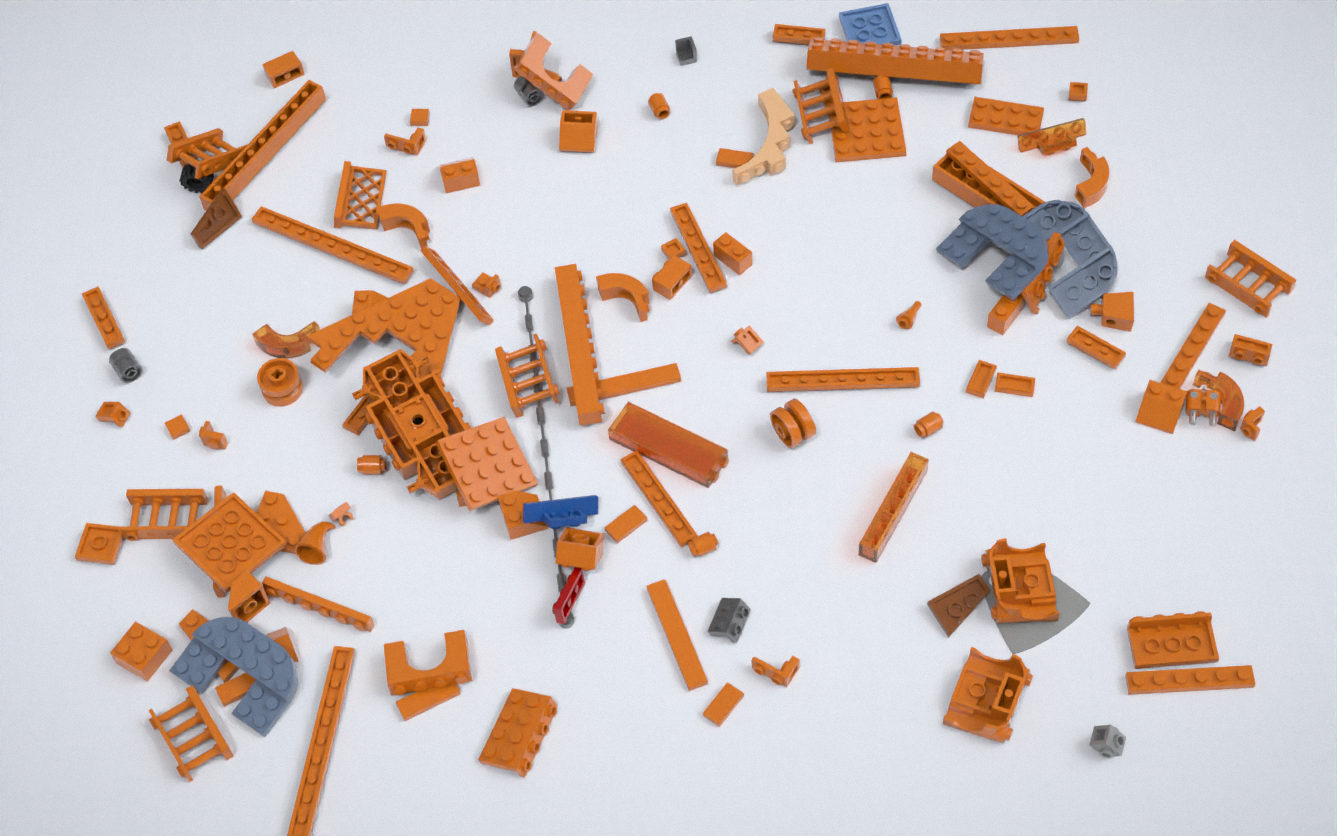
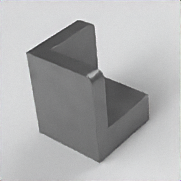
[675,36,697,66]

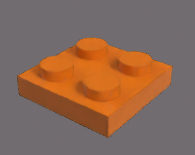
[75,523,123,565]

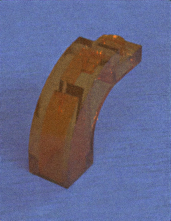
[252,321,320,359]
[1193,370,1244,431]

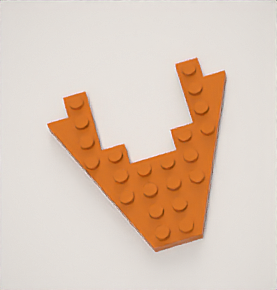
[308,278,461,379]

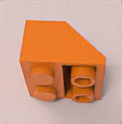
[559,110,598,153]

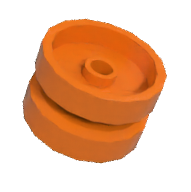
[257,358,303,407]
[770,398,816,449]

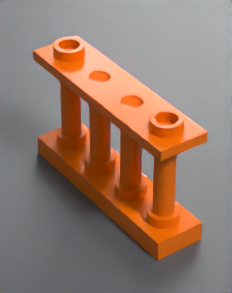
[792,67,850,144]
[166,128,247,179]
[1205,239,1297,318]
[495,333,560,418]
[120,489,208,541]
[148,685,234,782]

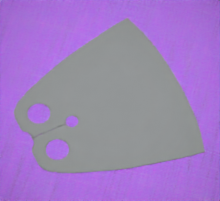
[981,570,1091,654]

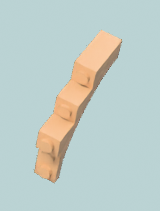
[732,88,795,186]

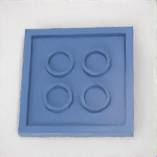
[839,3,902,46]

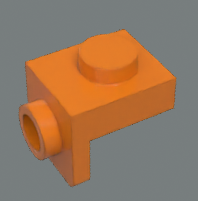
[1240,406,1265,441]
[199,421,228,449]

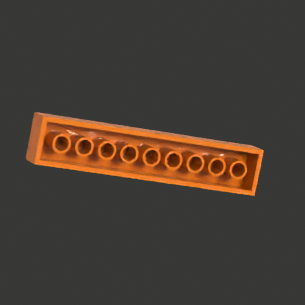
[806,37,984,84]

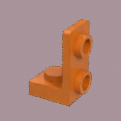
[384,127,426,156]
[751,655,800,687]

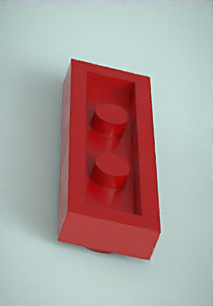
[552,567,586,624]

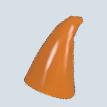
[294,521,335,565]

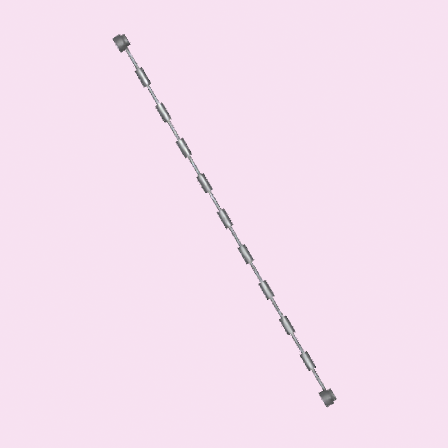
[518,286,574,629]

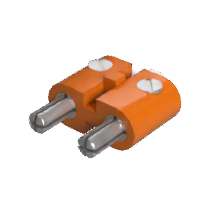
[1185,385,1221,426]

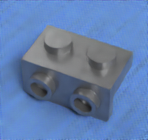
[707,598,751,643]

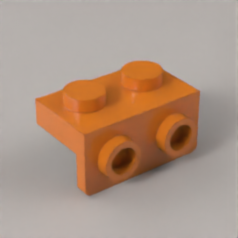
[1228,334,1273,366]

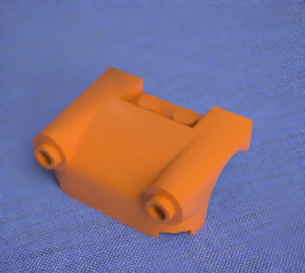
[981,538,1059,623]
[943,647,1033,743]

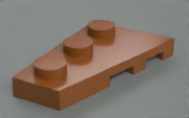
[190,188,242,249]
[927,574,990,638]

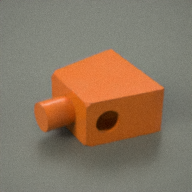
[1090,292,1134,332]

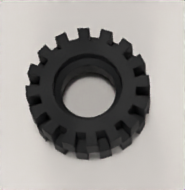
[179,163,214,194]

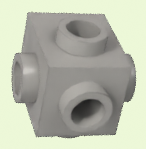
[1089,724,1126,758]

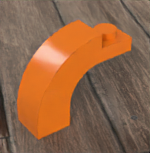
[1074,147,1109,209]
[377,203,430,249]
[596,273,650,322]

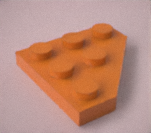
[256,490,305,554]

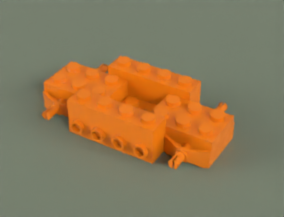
[352,349,471,500]

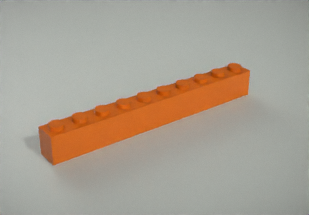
[199,80,326,211]
[554,264,605,426]

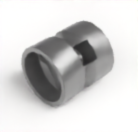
[513,76,545,107]
[109,348,143,383]

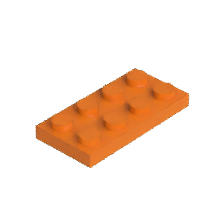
[968,96,1044,139]

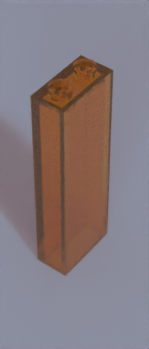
[608,401,729,489]

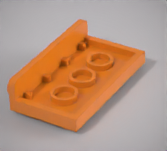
[1127,611,1219,669]
[478,688,557,778]

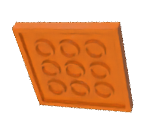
[828,97,906,162]
[436,416,538,512]
[172,492,287,593]

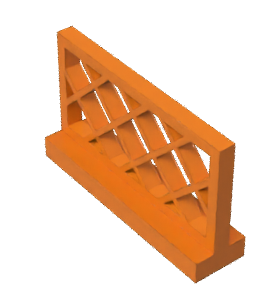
[334,161,387,230]

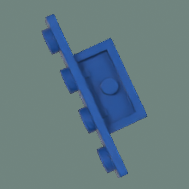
[523,495,598,529]

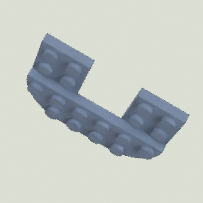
[1023,200,1118,318]
[936,204,1049,301]
[169,617,298,737]

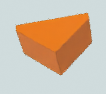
[267,627,299,663]

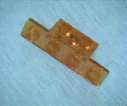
[1017,118,1086,155]

